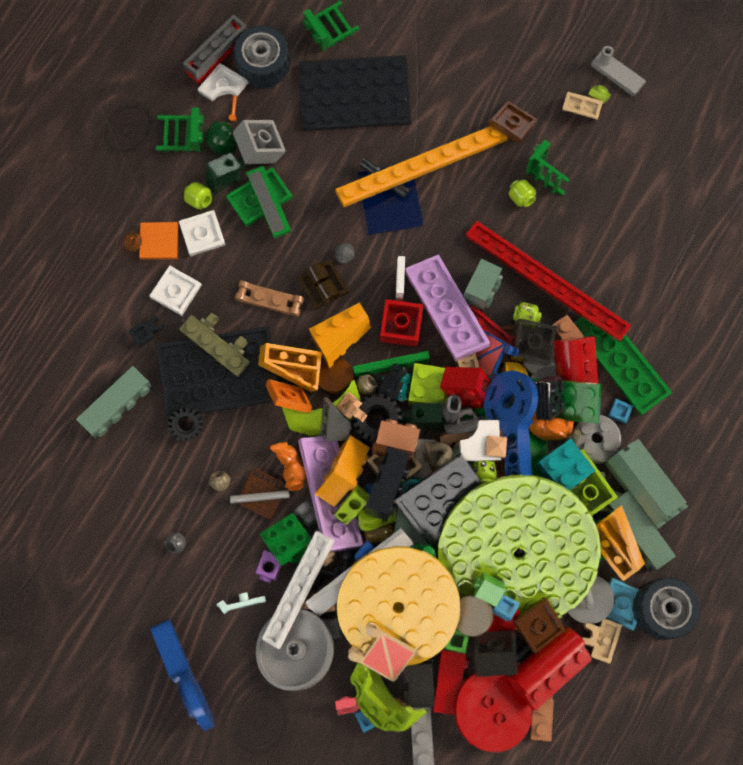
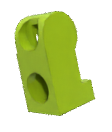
[334,485,370,525]
[358,508,396,531]

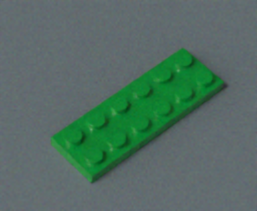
[574,303,672,416]

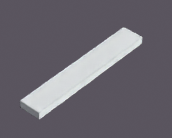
[306,528,414,616]
[262,531,335,649]

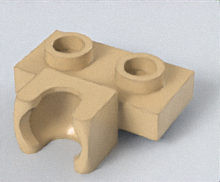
[582,619,622,664]

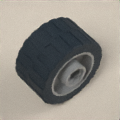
[233,25,290,88]
[632,577,701,640]

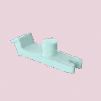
[216,593,266,614]

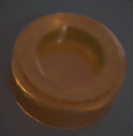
[124,232,142,251]

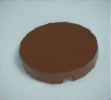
[318,358,354,394]

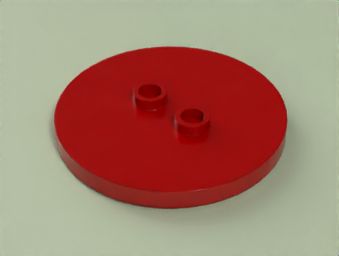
[454,668,533,752]

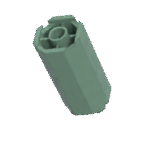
[605,439,688,529]

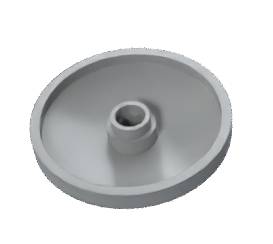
[256,609,334,691]

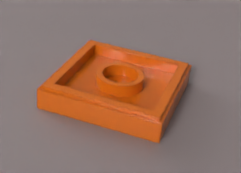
[139,222,179,260]
[266,379,312,413]

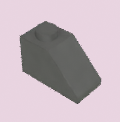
[320,398,352,442]

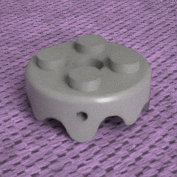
[572,415,621,464]

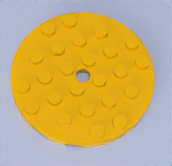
[337,546,460,666]

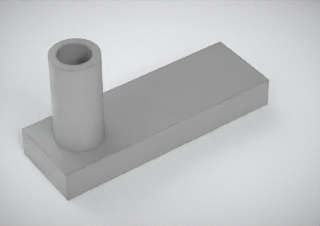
[591,46,646,97]

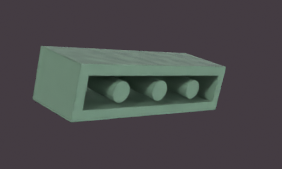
[76,366,151,439]
[606,491,676,571]

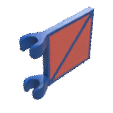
[476,330,519,380]

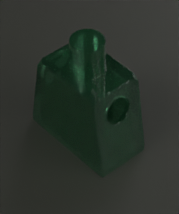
[205,153,248,194]
[401,403,446,430]

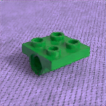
[260,513,311,566]

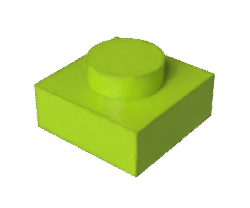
[588,85,611,104]

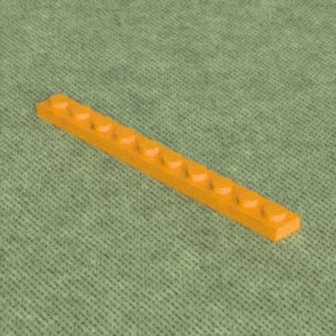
[336,126,508,208]

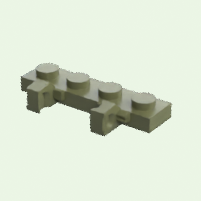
[179,313,250,377]

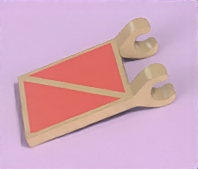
[348,622,416,682]

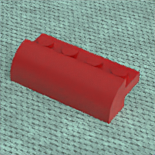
[553,336,601,413]
[506,626,593,711]

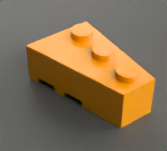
[309,303,371,368]
[258,343,322,392]
[315,435,370,507]
[596,505,645,581]

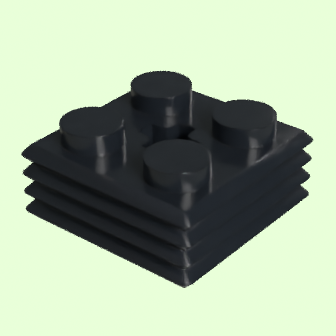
[535,376,565,421]

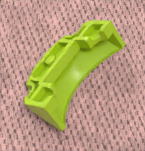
[282,380,361,436]
[351,662,427,732]

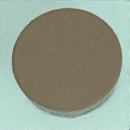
[456,595,493,637]

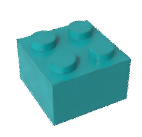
[536,439,596,490]

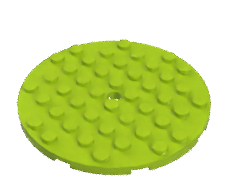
[438,475,601,630]

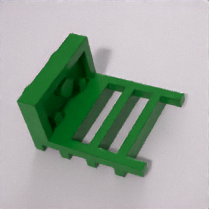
[302,1,359,52]
[156,108,204,152]
[525,140,570,196]

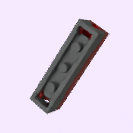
[183,15,247,84]

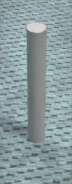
[230,490,290,504]

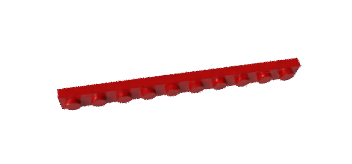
[466,221,632,342]

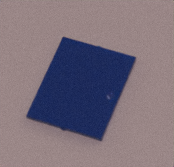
[358,167,423,235]

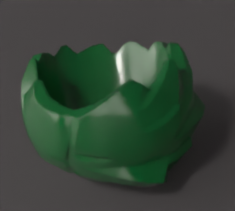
[206,121,238,156]

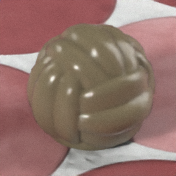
[357,375,377,395]
[209,471,230,491]

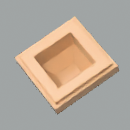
[485,435,507,458]

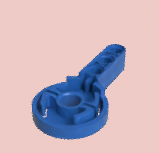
[484,371,538,476]
[150,619,215,731]

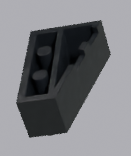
[365,446,410,521]

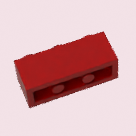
[432,650,469,715]

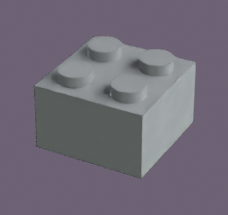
[233,120,286,164]

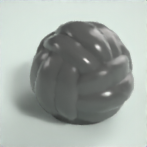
[334,243,355,263]
[164,532,186,553]

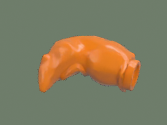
[528,411,574,441]
[270,442,306,491]

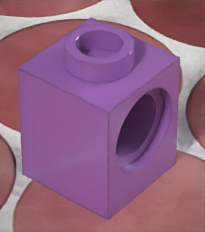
[256,550,281,583]

